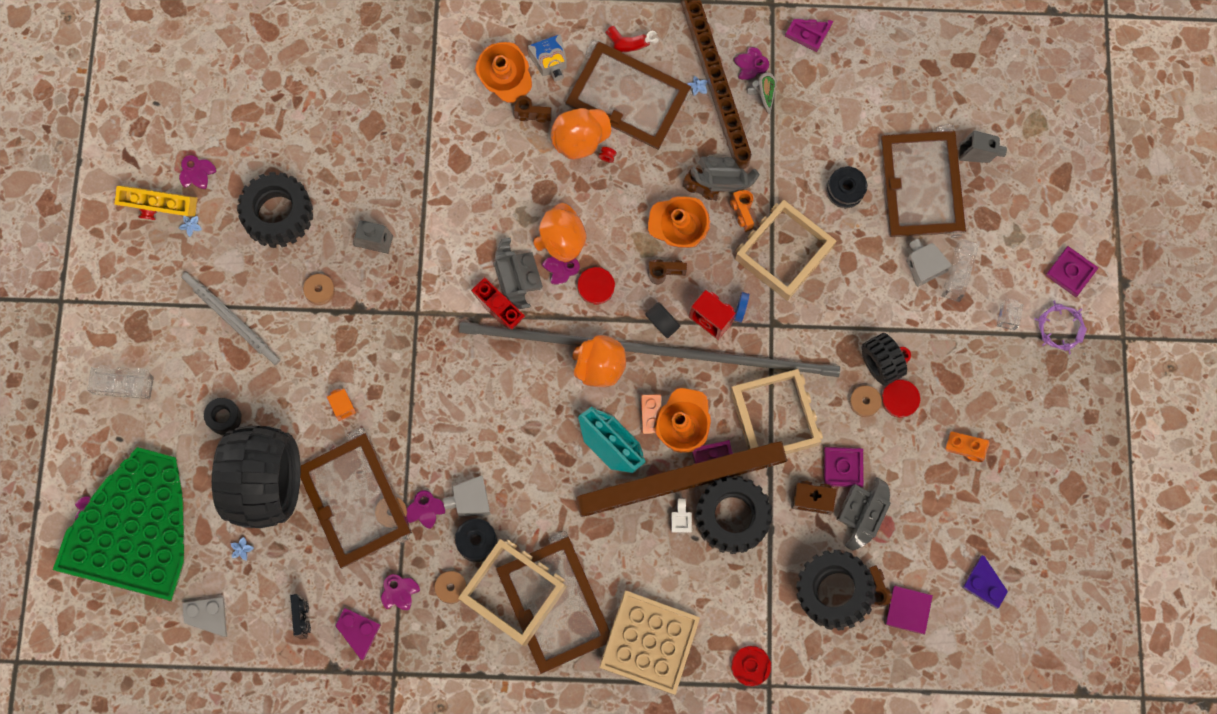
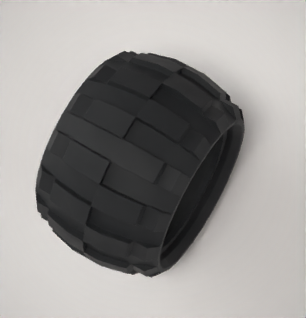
[211,425,301,528]

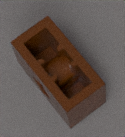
[792,481,836,515]

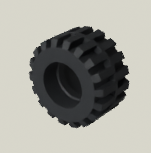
[861,333,907,386]

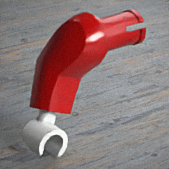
[605,26,659,52]

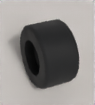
[645,302,681,338]
[204,398,242,435]

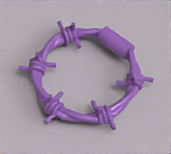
[1034,300,1087,354]

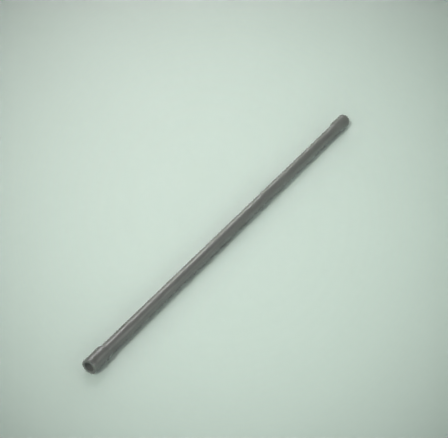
[459,322,840,377]

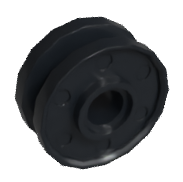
[826,166,868,209]
[455,519,498,562]

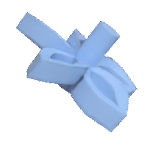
[688,76,707,96]
[179,216,202,237]
[230,537,254,561]

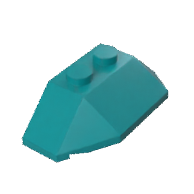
[578,407,646,473]

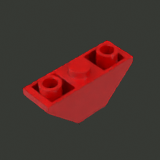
[471,277,525,330]

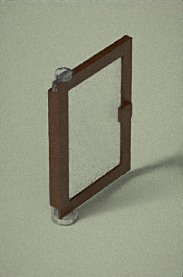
[565,39,693,150]
[881,124,966,238]
[300,428,412,569]
[496,531,610,674]

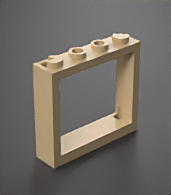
[735,200,837,301]
[730,369,823,455]
[458,539,567,646]

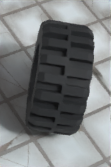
[237,172,313,248]
[695,476,772,554]
[796,550,876,631]

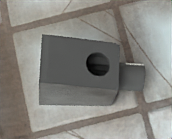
[959,131,1007,163]
[354,220,393,254]

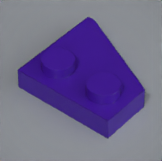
[962,555,1008,609]

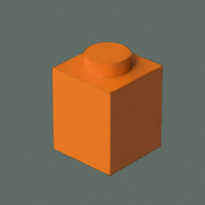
[327,389,356,421]

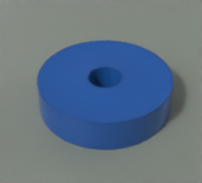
[734,292,750,323]

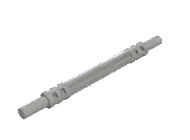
[181,272,280,365]

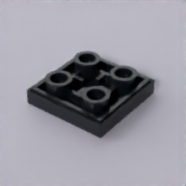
[290,594,311,639]

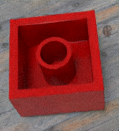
[689,290,736,340]

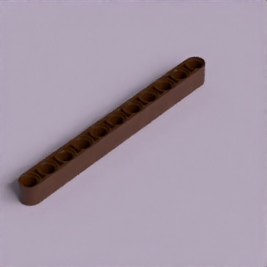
[680,0,752,169]
[576,441,788,517]

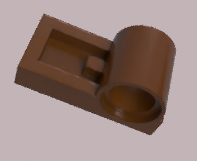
[514,96,552,123]
[683,168,720,201]
[648,259,687,285]
[868,565,892,608]

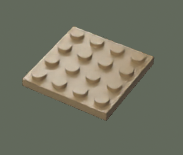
[599,591,700,695]

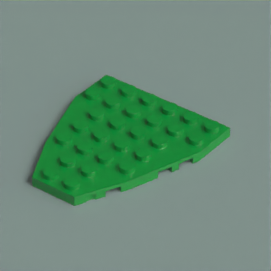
[53,447,184,602]

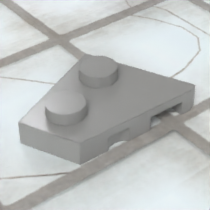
[182,597,227,637]

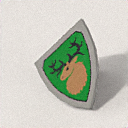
[748,72,777,114]

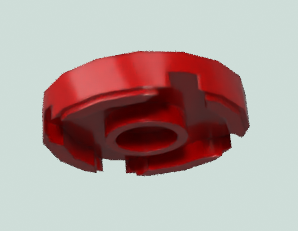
[577,267,615,305]
[881,380,921,418]
[731,646,771,687]

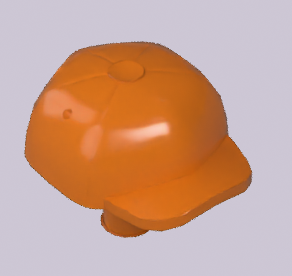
[475,42,532,103]
[551,108,611,160]
[648,197,711,248]
[534,203,587,262]
[572,335,626,387]
[656,388,711,453]

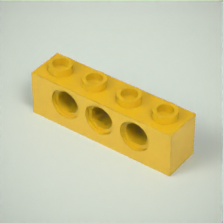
[114,186,198,216]

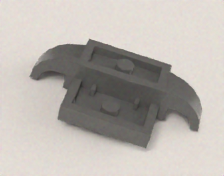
[691,156,760,192]
[494,238,543,309]
[836,477,891,551]

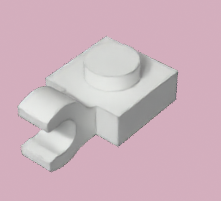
[671,499,692,533]

